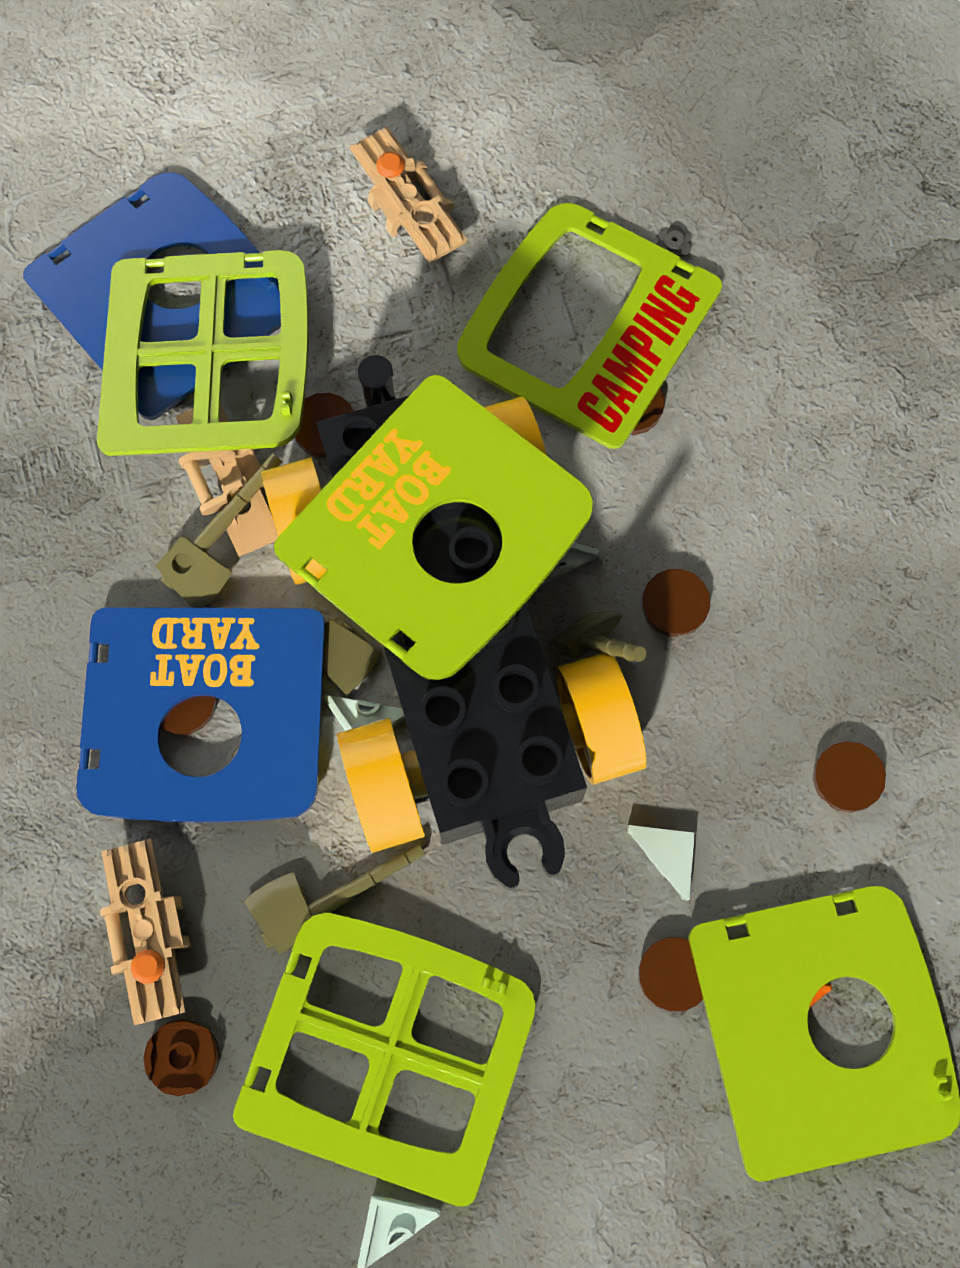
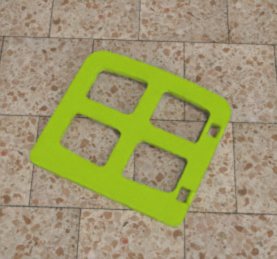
[97,250,309,456]
[233,913,536,1207]

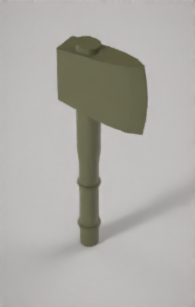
[155,453,283,608]
[551,611,647,662]
[231,619,382,757]
[243,843,425,955]

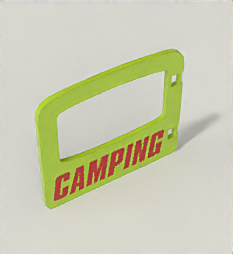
[457,203,722,449]

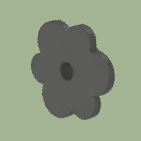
[656,225,691,257]

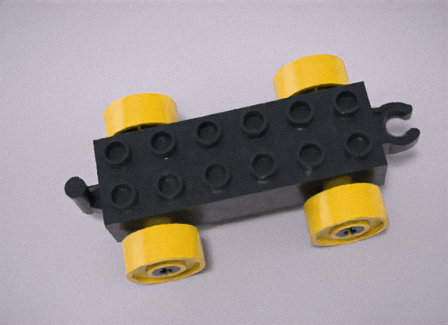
[261,355,646,890]

